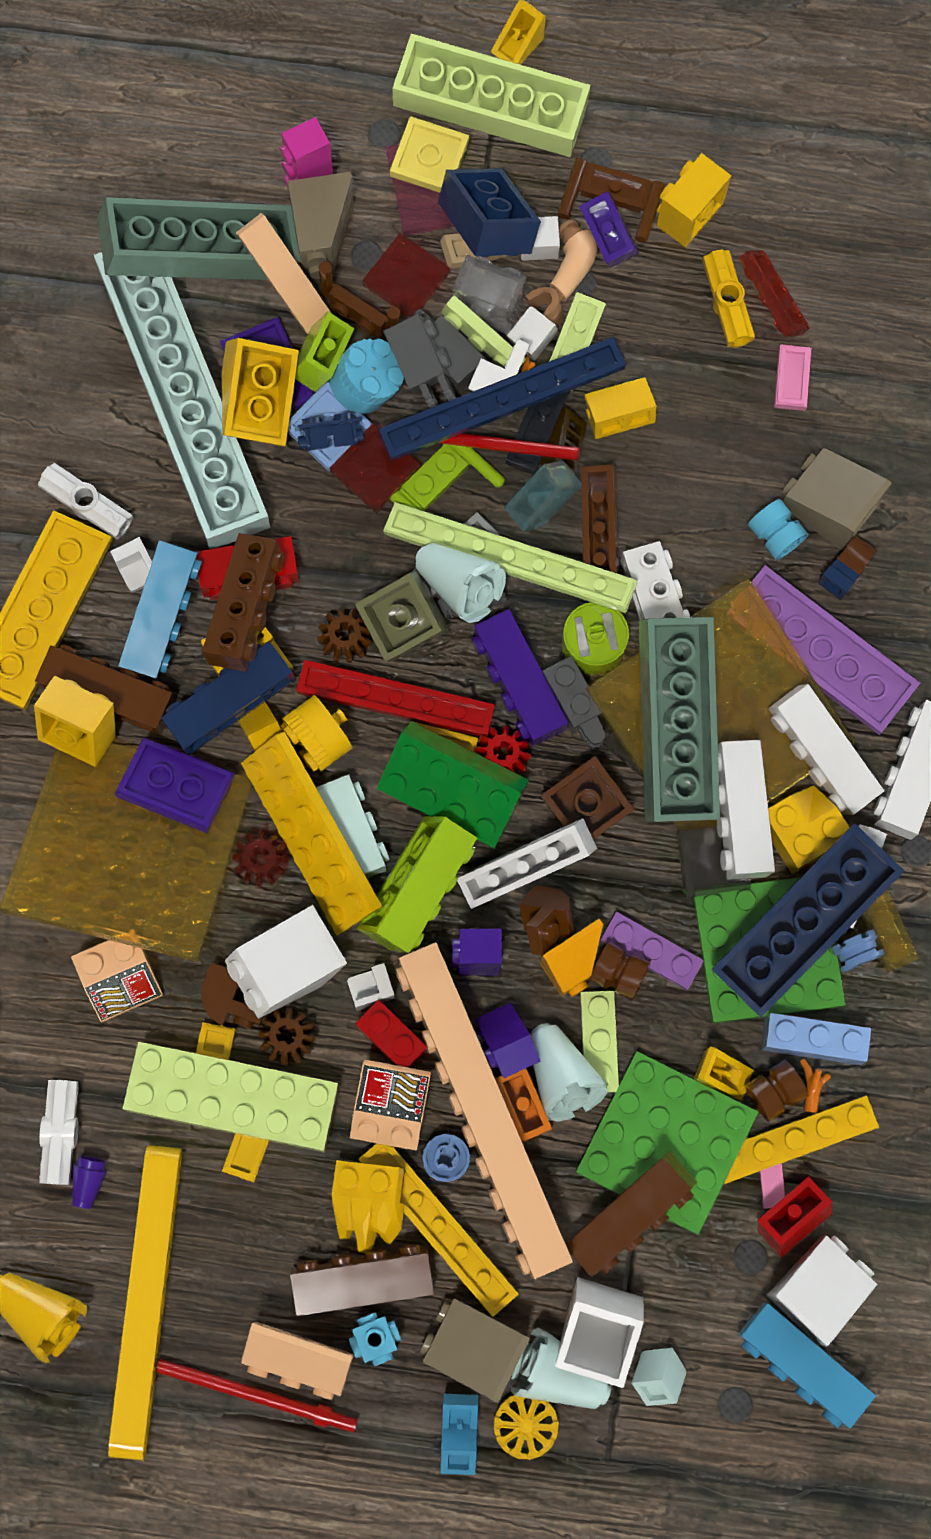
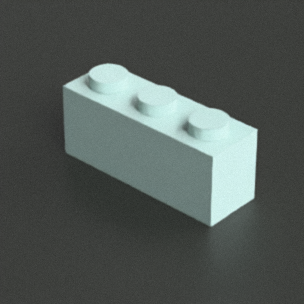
[316,775,389,878]

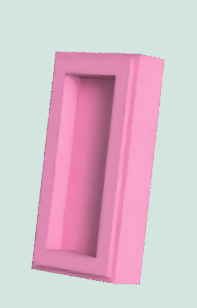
[774,344,811,411]

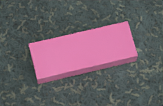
[760,1163,785,1209]

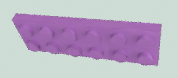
[724,565,920,735]

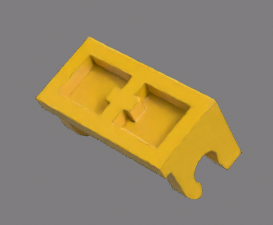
[585,377,656,439]

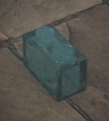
[504,460,583,532]

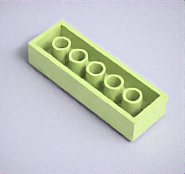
[393,34,591,157]
[123,1042,340,1153]

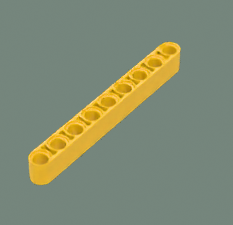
[108,1145,182,1461]

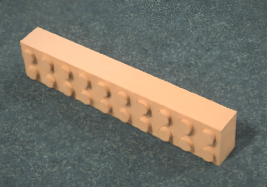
[395,943,573,1279]

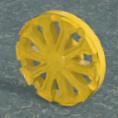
[493,1395,559,1460]

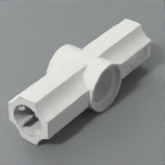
[38,463,134,540]
[39,1080,79,1185]

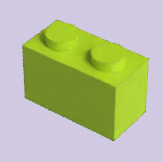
[295,311,354,392]

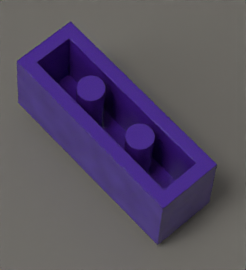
[452,929,502,976]

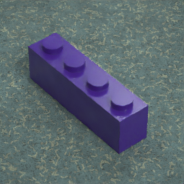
[471,609,568,747]

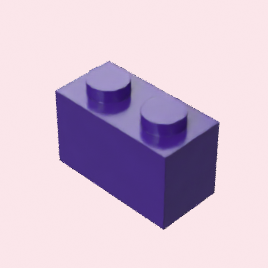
[579,191,639,268]
[474,1003,540,1079]

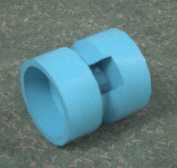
[748,499,809,560]

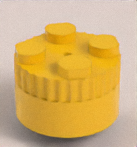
[280,695,353,772]

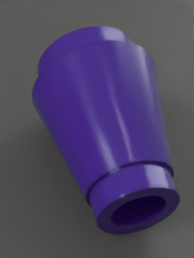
[72,1156,107,1209]

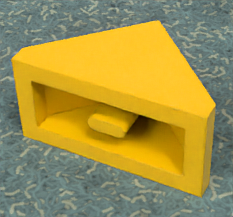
[491,0,546,65]
[238,702,282,752]
[694,1047,754,1101]

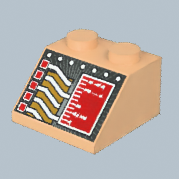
[71,930,164,1023]
[350,1060,431,1151]

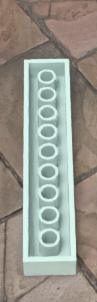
[94,252,270,549]

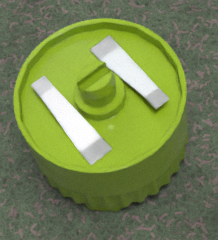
[561,602,629,675]

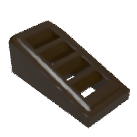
[538,407,587,479]

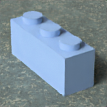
[761,1013,871,1065]

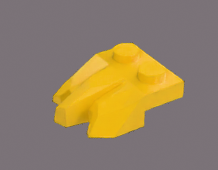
[332,1160,405,1253]

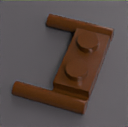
[557,158,665,243]
[319,262,400,339]

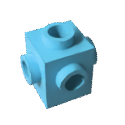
[349,1312,401,1366]

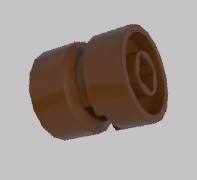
[590,942,651,1001]
[744,1060,809,1122]

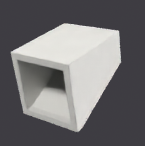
[225,905,347,1019]
[766,1235,877,1346]
[555,1277,644,1388]

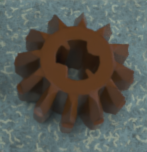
[317,608,372,663]
[258,1007,316,1066]

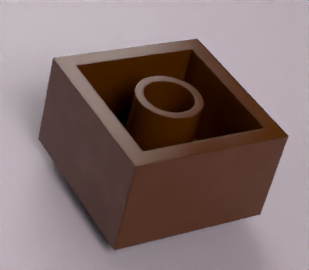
[540,756,634,840]

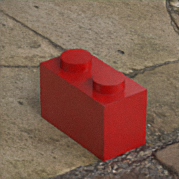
[355,1000,427,1068]
[757,1177,832,1258]

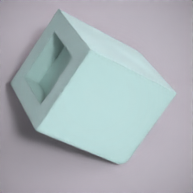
[632,1348,686,1406]

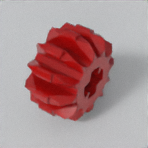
[475,726,531,773]

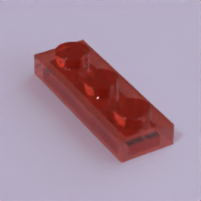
[739,250,810,337]

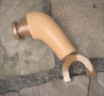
[526,219,598,327]

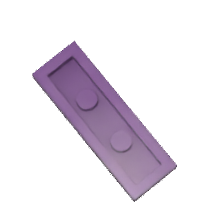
[600,912,704,991]

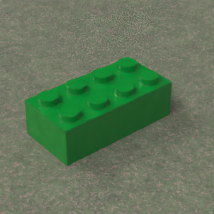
[376,721,529,849]

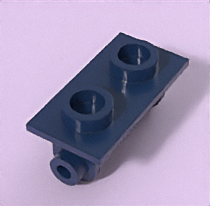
[295,413,363,452]

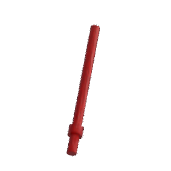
[439,433,580,461]
[156,1359,358,1433]

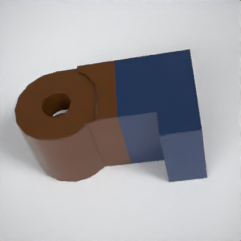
[818,535,878,600]

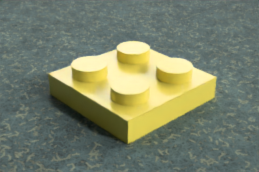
[390,116,469,193]

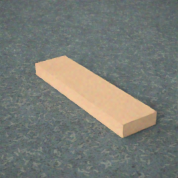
[236,213,331,334]

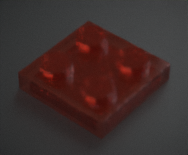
[362,233,450,318]
[329,423,420,513]

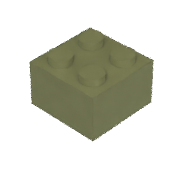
[355,573,450,662]

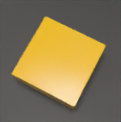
[195,1022,236,1061]

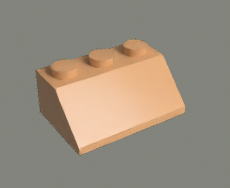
[241,1322,354,1400]

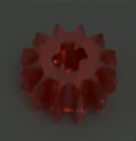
[232,830,289,888]

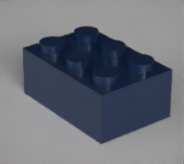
[438,168,541,258]

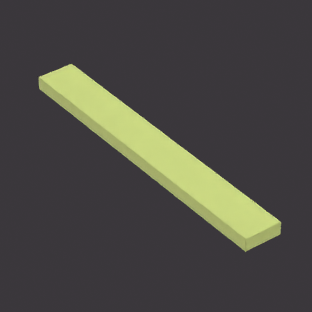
[383,502,637,613]

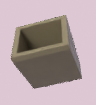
[288,171,354,279]
[782,448,892,551]
[420,1299,530,1403]

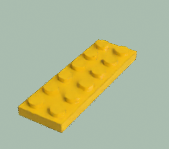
[0,510,113,711]
[241,732,382,935]

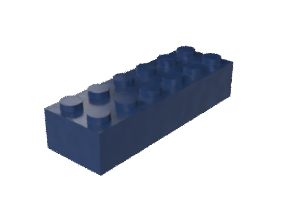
[711,823,904,1017]

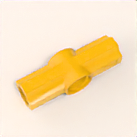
[702,249,755,348]

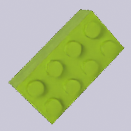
[357,816,477,954]

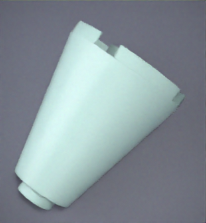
[415,543,506,623]
[531,1023,608,1121]
[511,1328,611,1409]

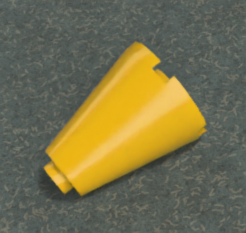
[0,1273,87,1363]

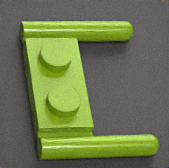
[390,444,505,512]

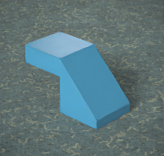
[440,1394,478,1475]

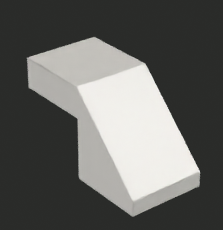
[468,339,530,392]

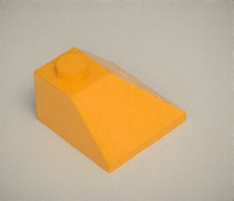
[540,919,603,997]

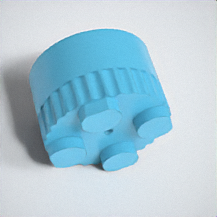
[329,338,404,414]

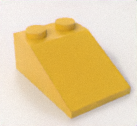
[222,338,299,447]

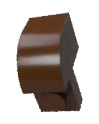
[519,885,575,956]
[201,963,266,1030]

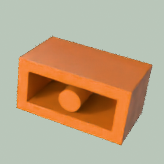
[495,1068,552,1143]

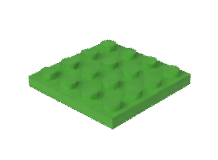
[692,877,845,1024]
[576,1051,759,1236]

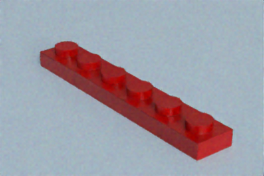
[296,660,495,737]

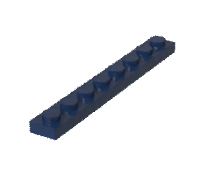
[378,337,626,461]

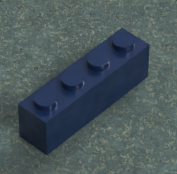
[161,641,295,755]

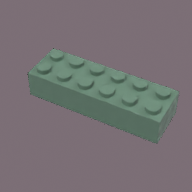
[97,197,301,280]
[639,617,720,822]

